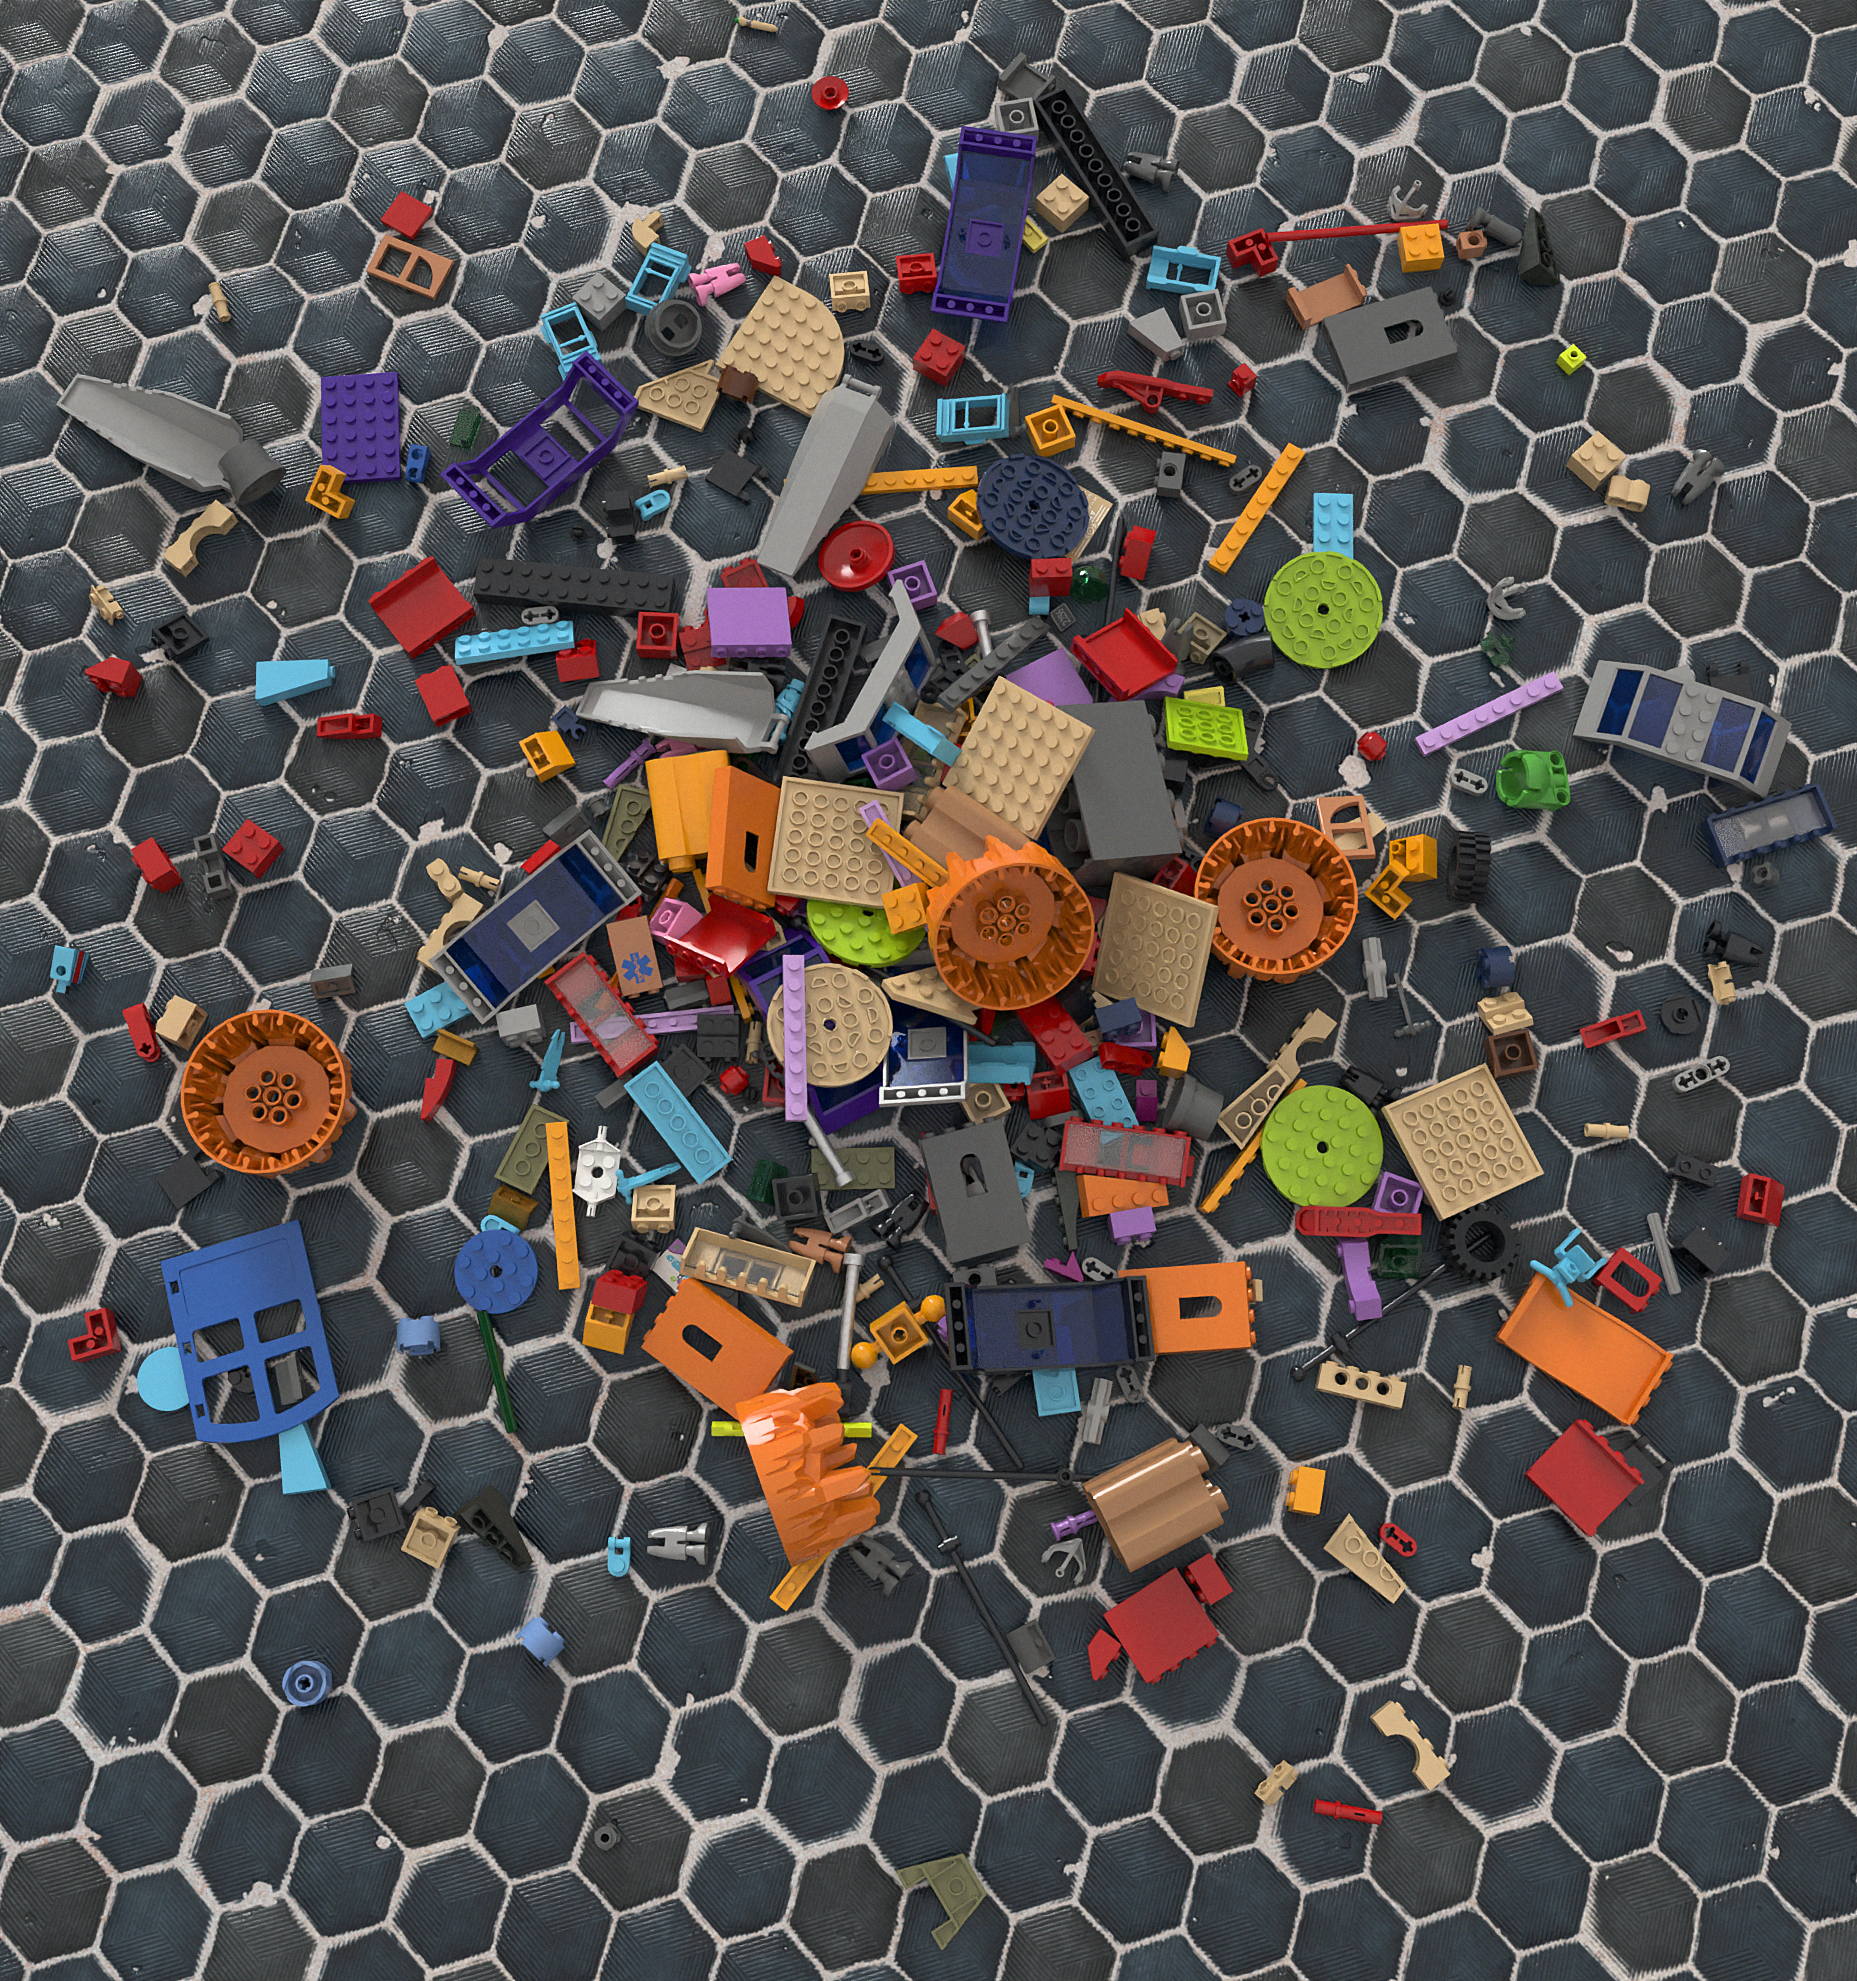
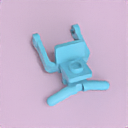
[1530,1227,1608,1307]

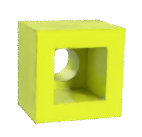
[1556,344,1587,375]

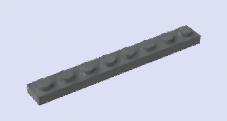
[937,615,1050,713]

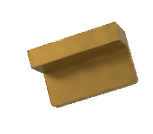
[432,1028,479,1067]
[488,1184,539,1231]

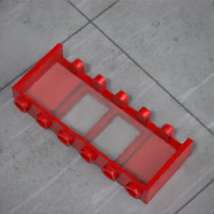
[544,952,660,1080]
[1059,1116,1191,1187]

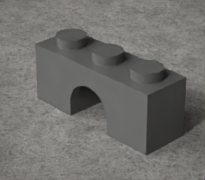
[193,833,234,901]

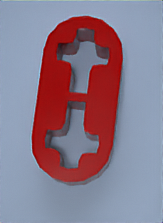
[1379,1523,1417,1557]

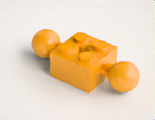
[851,1295,945,1369]

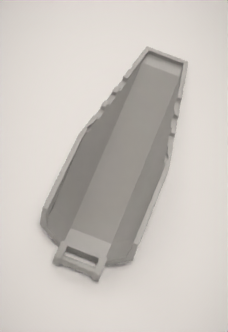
[56,374,243,494]
[757,374,895,578]
[575,670,790,754]

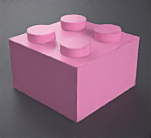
[649,897,703,945]

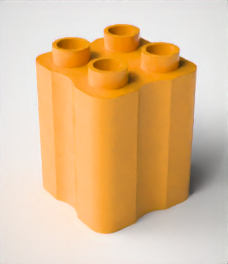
[645,750,731,874]

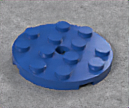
[454,1229,539,1314]

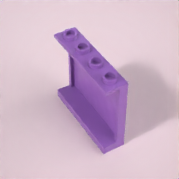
[706,587,792,658]
[1004,647,1093,707]

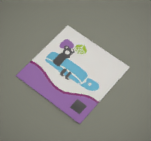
[652,1238,690,1292]

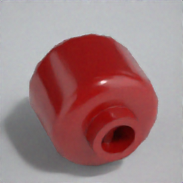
[1357,732,1387,761]
[719,1065,750,1096]

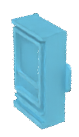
[625,242,691,316]
[1146,245,1221,295]
[540,302,603,381]
[936,393,1010,445]
[882,701,962,767]
[955,1041,1037,1085]

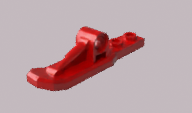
[1097,370,1213,414]
[1295,1206,1422,1237]

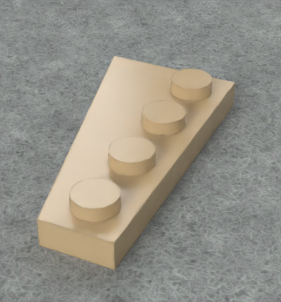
[1322,1514,1406,1604]

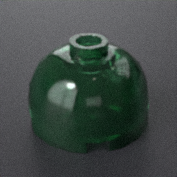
[1070,565,1108,604]

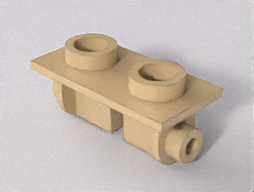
[89,585,124,626]
[1708,961,1737,1005]
[1255,1760,1298,1807]

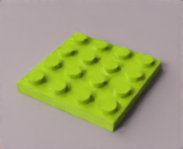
[1163,696,1249,761]

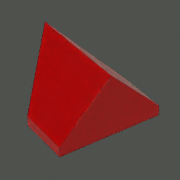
[934,611,979,651]

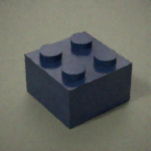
[1093,997,1142,1042]

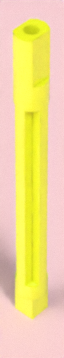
[711,1421,872,1437]

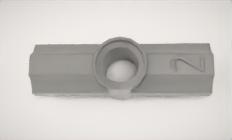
[1362,937,1387,1001]
[1082,1378,1113,1445]

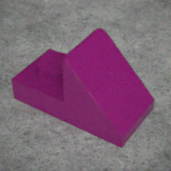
[1135,1080,1158,1122]
[1043,1252,1084,1282]

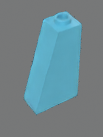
[255,659,335,706]
[279,1421,331,1495]

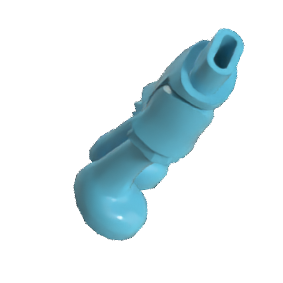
[767,679,805,746]

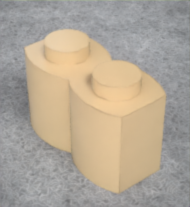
[1604,475,1650,512]
[426,858,465,904]

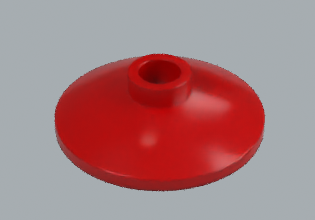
[812,76,849,110]

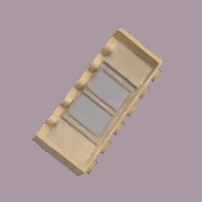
[894,700,967,823]
[679,1227,816,1307]

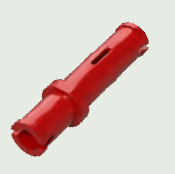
[932,1389,953,1455]
[1313,1799,1382,1825]

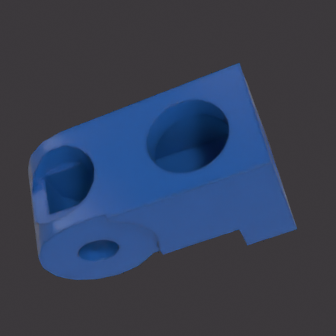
[405,444,431,483]

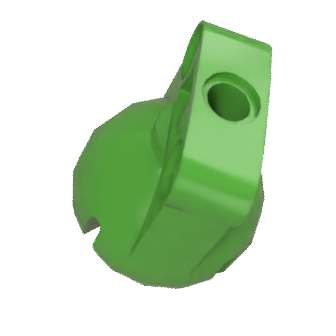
[1496,750,1570,812]

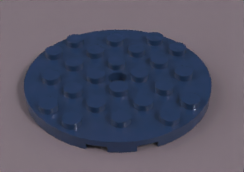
[976,453,1090,560]

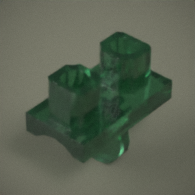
[1479,630,1516,668]

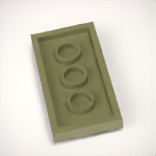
[494,1103,570,1195]
[811,1147,895,1191]

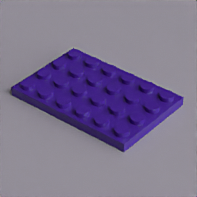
[321,372,401,484]

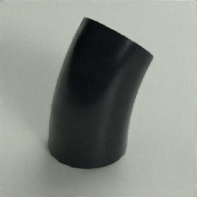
[1209,631,1275,685]

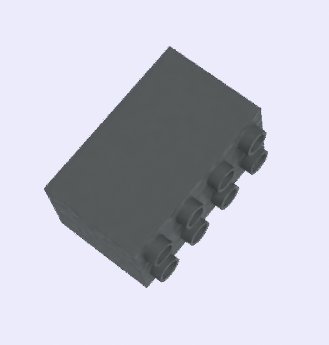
[1045,700,1184,887]

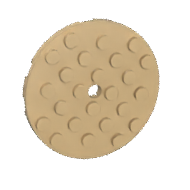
[766,963,893,1088]

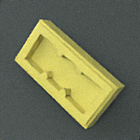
[1183,686,1225,706]

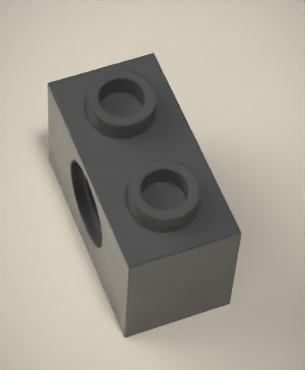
[1153,451,1186,498]
[952,1264,997,1298]

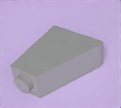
[1128,307,1184,361]

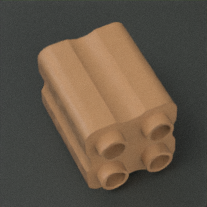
[902,784,1034,901]
[1081,1437,1229,1573]

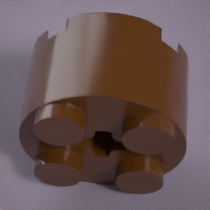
[716,365,760,404]

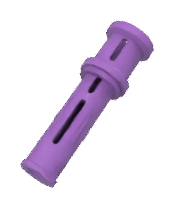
[603,739,657,790]
[1050,1509,1098,1542]

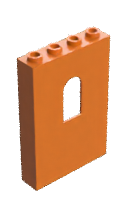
[705,766,781,911]
[1118,1261,1256,1357]
[641,1277,794,1422]

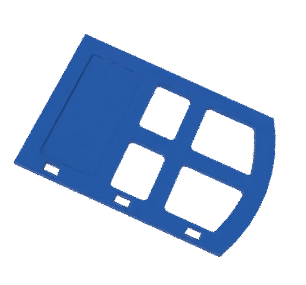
[160,1219,340,1443]

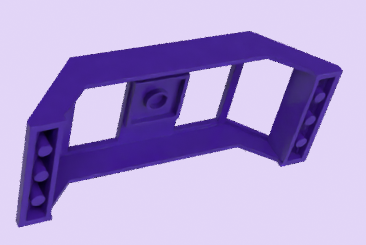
[440,351,639,529]

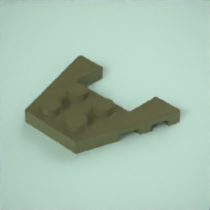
[896,1853,987,1950]

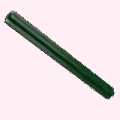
[477,1310,518,1434]

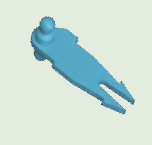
[529,1029,565,1092]
[615,1162,681,1205]

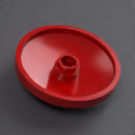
[818,520,895,592]

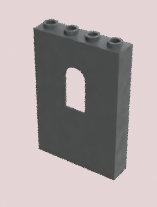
[1320,286,1459,393]
[918,1116,1032,1263]

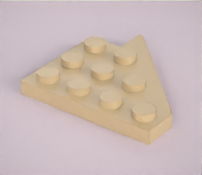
[634,359,721,432]
[881,966,982,1025]

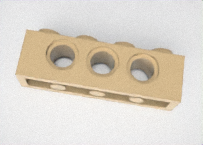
[1315,1361,1406,1410]

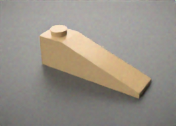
[1333,812,1387,850]

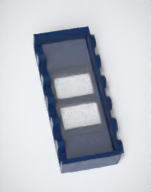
[1700,784,1838,869]

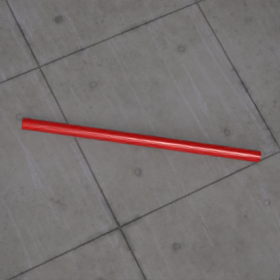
[1265,219,1448,243]

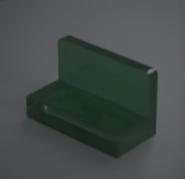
[449,405,482,450]
[746,1159,789,1207]

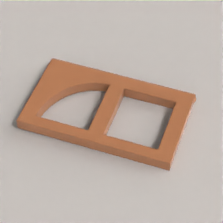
[366,234,454,300]
[1315,795,1376,860]

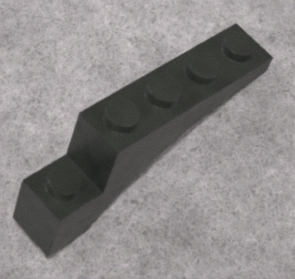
[1050,1141,1104,1253]

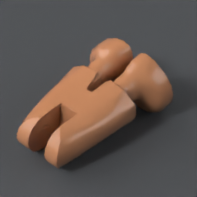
[788,1227,852,1274]

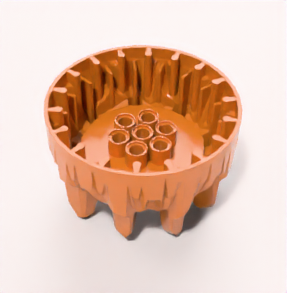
[1193,818,1358,984]
[925,835,1095,1010]
[181,1009,357,1179]
[735,1382,880,1568]

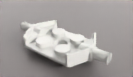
[572,1126,621,1217]

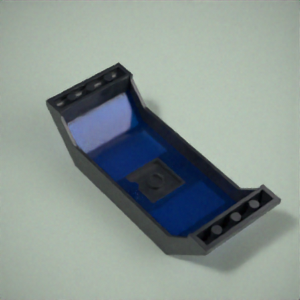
[943,1275,1155,1376]

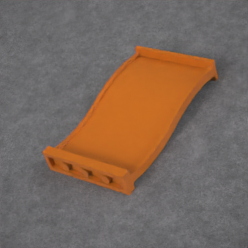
[1494,1271,1674,1427]

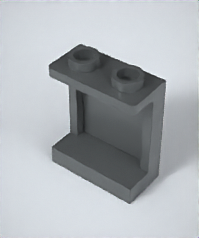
[998,52,1056,101]

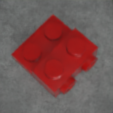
[896,253,937,294]
[719,557,769,588]
[678,622,727,671]

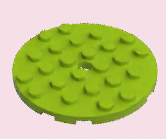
[1263,551,1383,669]
[806,874,927,968]
[1260,1085,1383,1207]

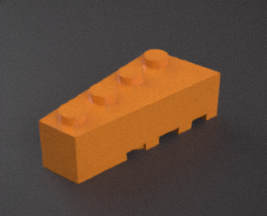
[1076,1175,1169,1218]

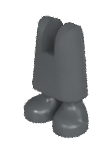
[1122,152,1180,193]
[1464,206,1522,246]
[1671,449,1726,506]
[1161,617,1193,676]
[848,1534,913,1597]

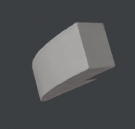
[824,1189,893,1235]

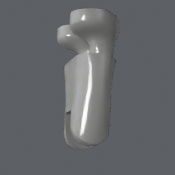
[647,1523,710,1565]

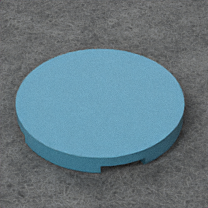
[137,1347,191,1412]

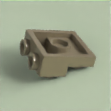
[1177,612,1227,665]

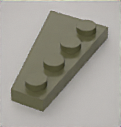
[602,784,651,864]

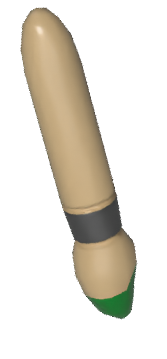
[734,17,778,32]

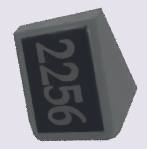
[1049,602,1076,633]

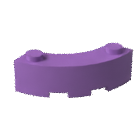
[1108,674,1185,702]
[1336,1236,1382,1321]

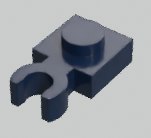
[551,705,587,741]

